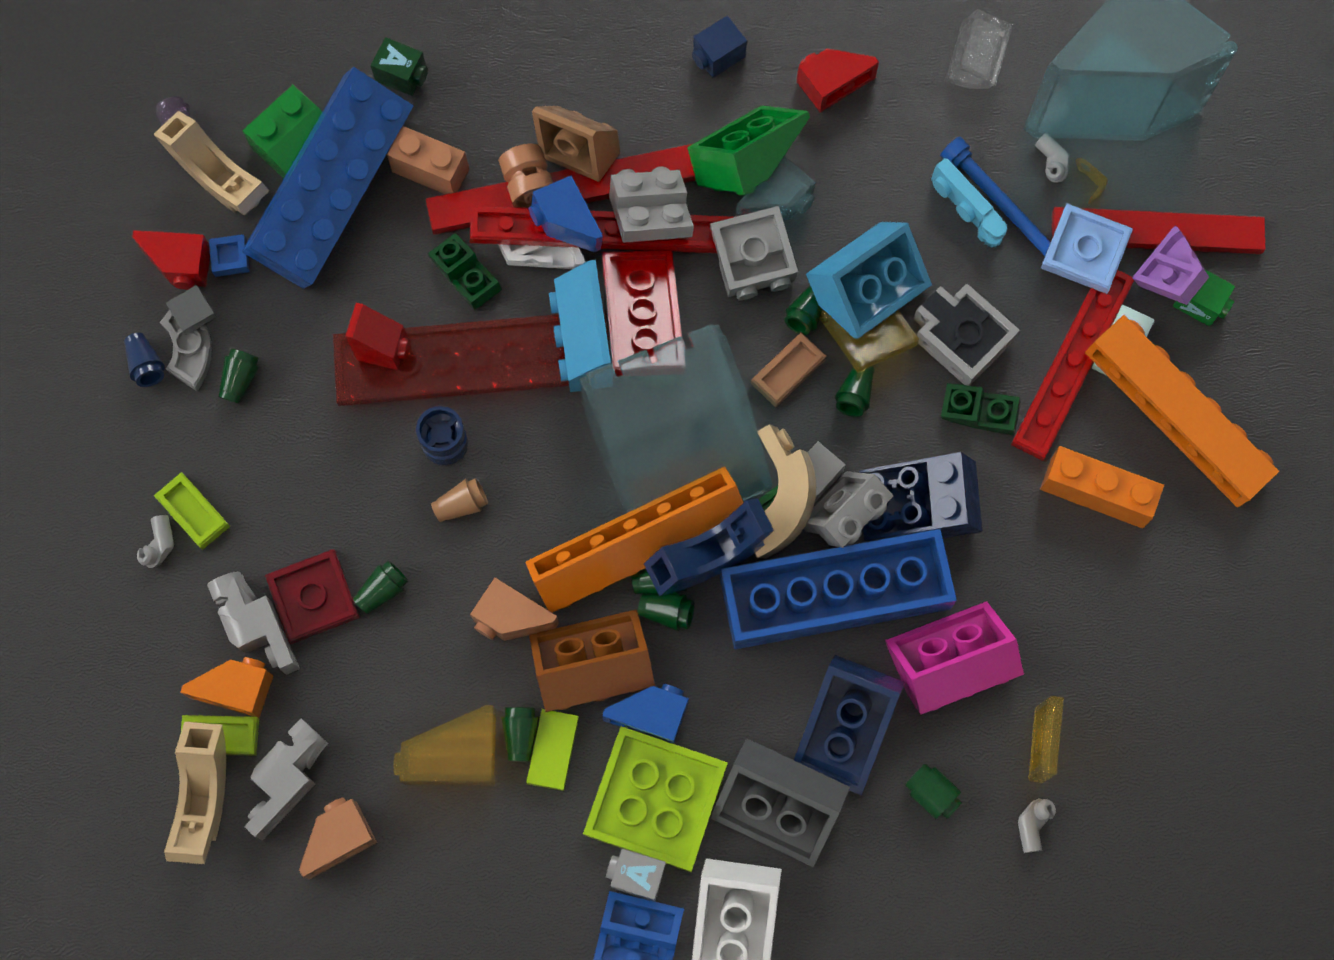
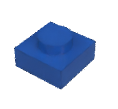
[209,234,250,277]

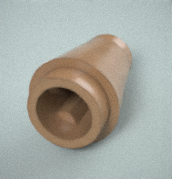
[431,478,488,523]

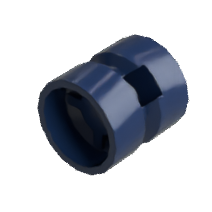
[416,406,468,465]

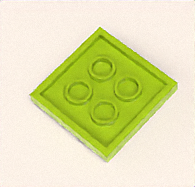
[583,726,728,872]

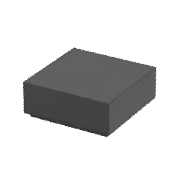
[166,285,217,335]

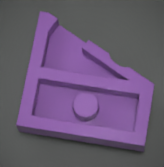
[1132,226,1209,305]

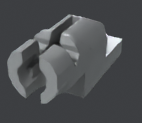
[207,571,300,675]
[244,719,328,840]

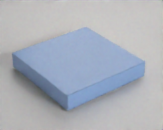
[1041,203,1133,294]

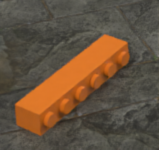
[1085,315,1279,508]
[525,466,744,613]

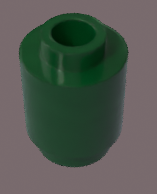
[905,763,962,819]

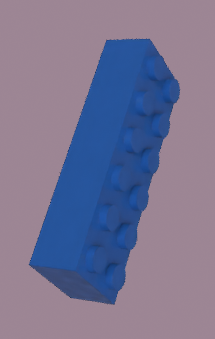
[242,67,413,289]
[720,529,957,650]

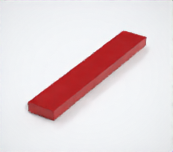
[1052,207,1266,254]
[1011,270,1134,461]

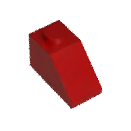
[797,48,879,112]
[132,230,210,290]
[345,303,411,370]

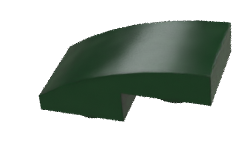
[428,233,502,310]
[941,383,1021,435]

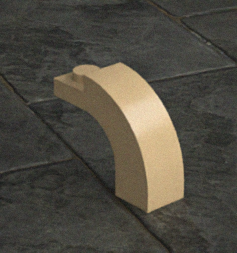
[154,110,269,216]
[755,424,816,559]
[164,722,226,864]

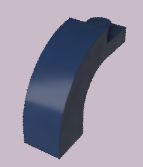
[644,498,774,596]

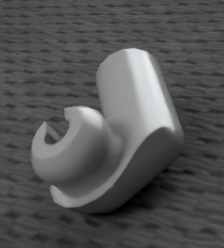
[1035,133,1069,183]
[137,515,174,568]
[1018,799,1056,853]

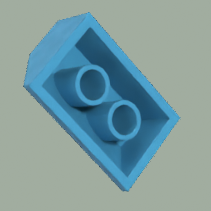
[806,222,932,338]
[549,260,613,392]

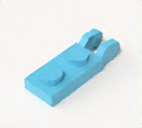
[931,158,1008,248]

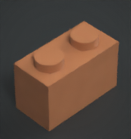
[387,126,469,194]

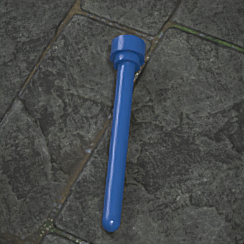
[940,136,1051,256]

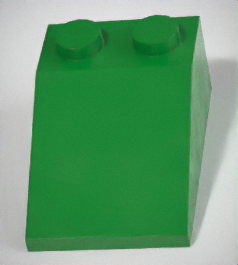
[242,85,322,179]
[687,106,810,195]

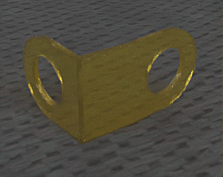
[1075,158,1109,205]

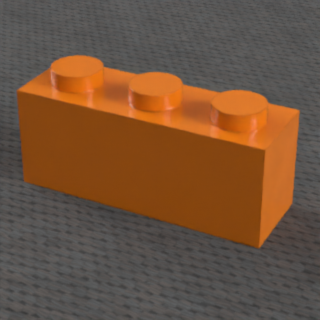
[1040,446,1164,529]

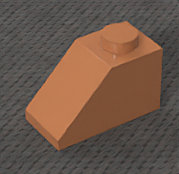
[470,578,559,641]
[299,797,377,880]

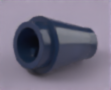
[124,333,165,387]

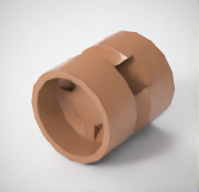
[499,143,553,208]

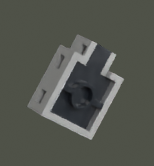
[913,283,1020,386]

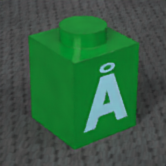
[1173,270,1235,327]

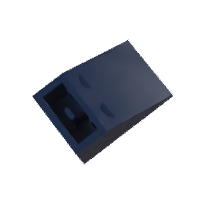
[859,452,983,541]

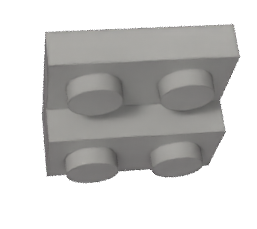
[609,167,694,242]
[710,206,798,301]
[804,471,893,548]

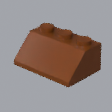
[529,609,655,712]

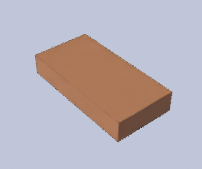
[751,333,826,407]

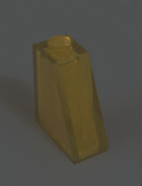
[394,705,497,786]

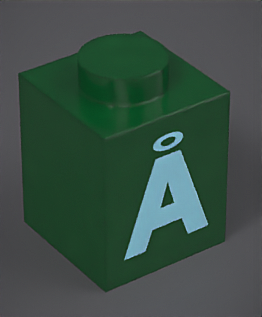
[370,37,428,96]

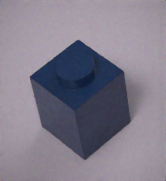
[692,15,747,78]

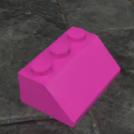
[885,601,1024,715]

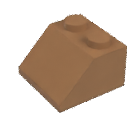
[532,106,620,182]

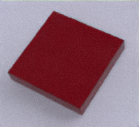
[265,549,360,644]

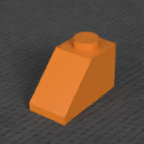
[180,657,273,718]

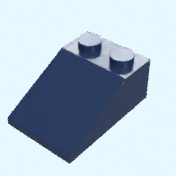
[794,655,905,795]

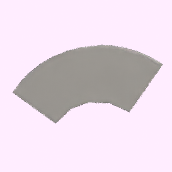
[160,310,212,391]

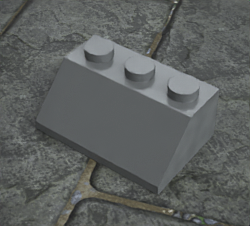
[710,738,850,867]

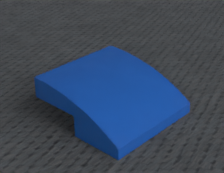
[593,891,684,960]

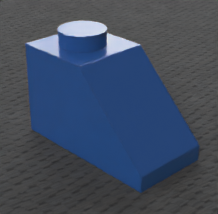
[529,176,603,252]
[602,684,689,744]

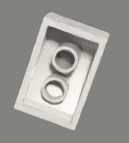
[692,858,782,960]

